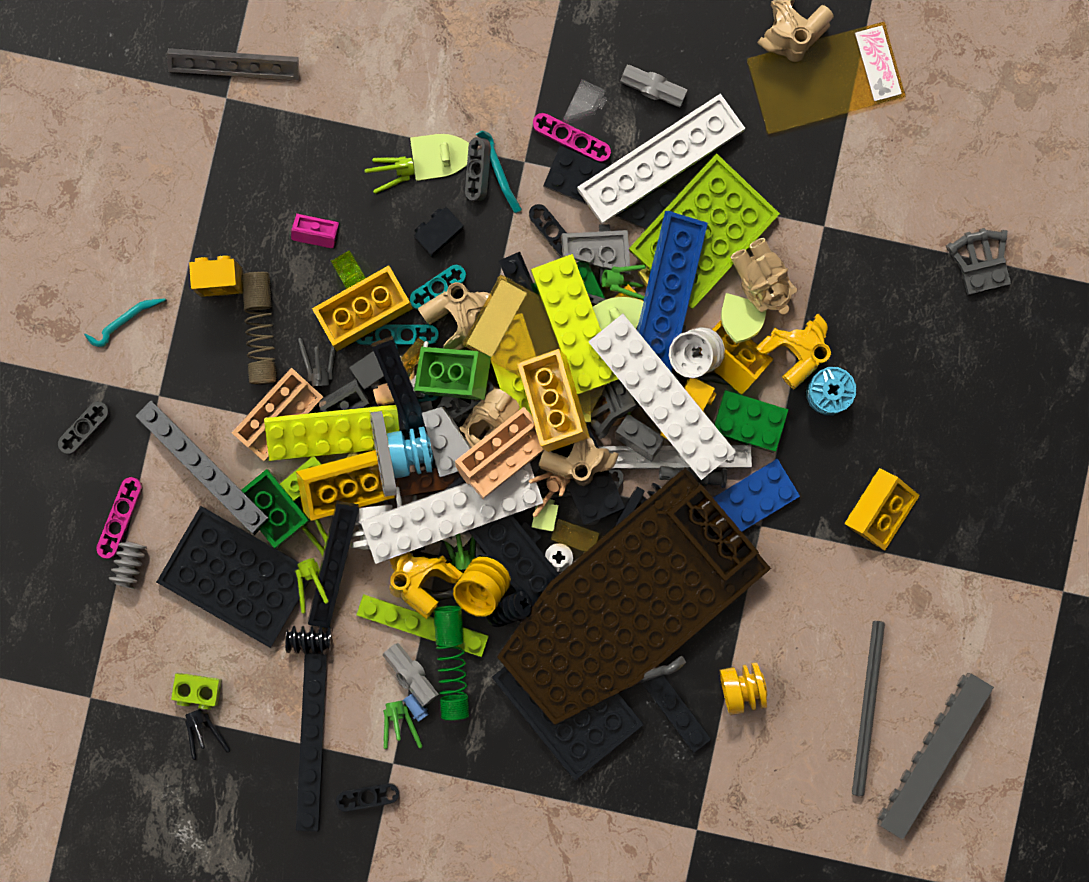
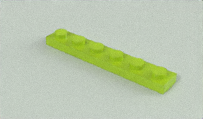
[356,594,489,657]

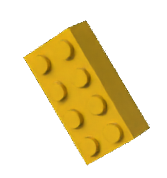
[312,266,413,351]
[518,349,590,452]
[296,450,395,521]

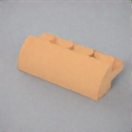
[231,368,323,461]
[455,407,545,499]

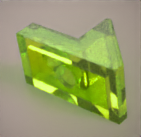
[331,250,365,289]

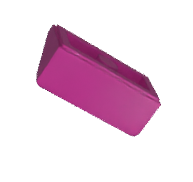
[291,214,339,248]

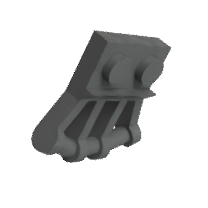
[946,228,1011,295]
[588,379,640,439]

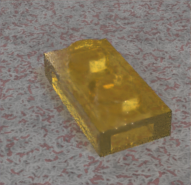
[402,338,424,377]
[551,519,599,552]

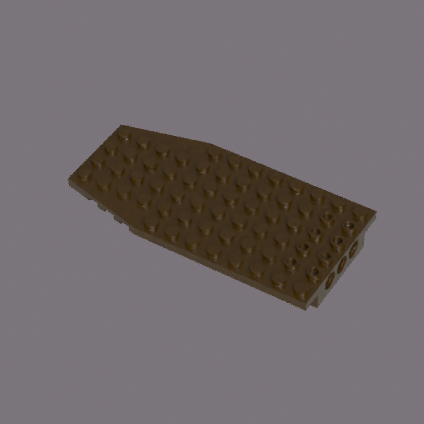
[497,467,771,725]

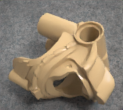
[758,0,834,62]
[730,238,797,314]
[418,282,492,350]
[459,385,519,447]
[539,438,619,486]

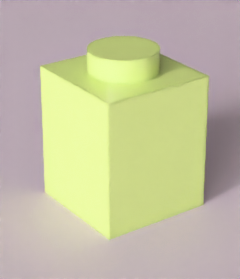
[532,498,558,532]

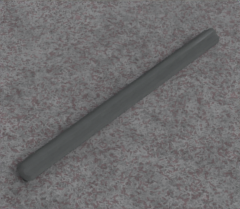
[852,621,885,796]

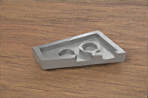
[561,230,631,275]
[422,407,472,477]

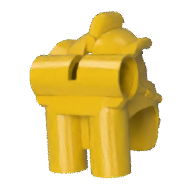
[755,314,831,390]
[389,552,463,619]

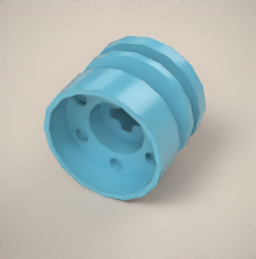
[806,367,856,415]
[387,427,433,478]

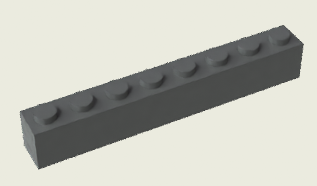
[877,673,994,840]

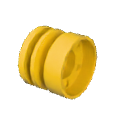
[453,557,511,616]
[720,662,767,715]

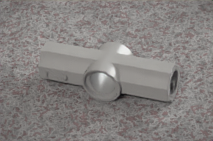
[620,64,688,108]
[383,643,439,707]

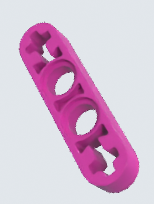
[533,113,611,163]
[97,477,142,559]

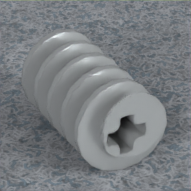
[109,541,147,589]

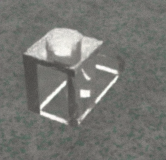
[563,80,607,124]

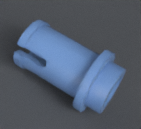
[402,694,429,722]

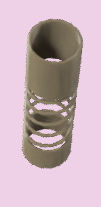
[241,272,277,384]

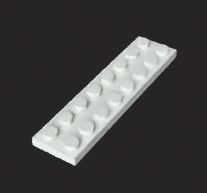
[577,94,745,224]
[588,314,736,480]
[360,463,543,564]

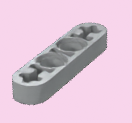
[370,411,396,497]

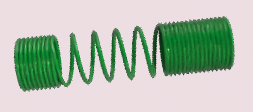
[433,606,469,720]

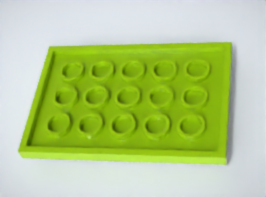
[629,154,780,309]

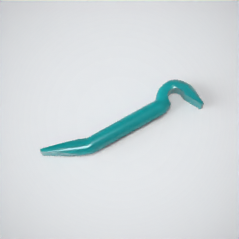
[476,130,522,213]
[84,298,167,347]

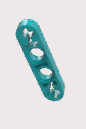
[356,325,439,345]

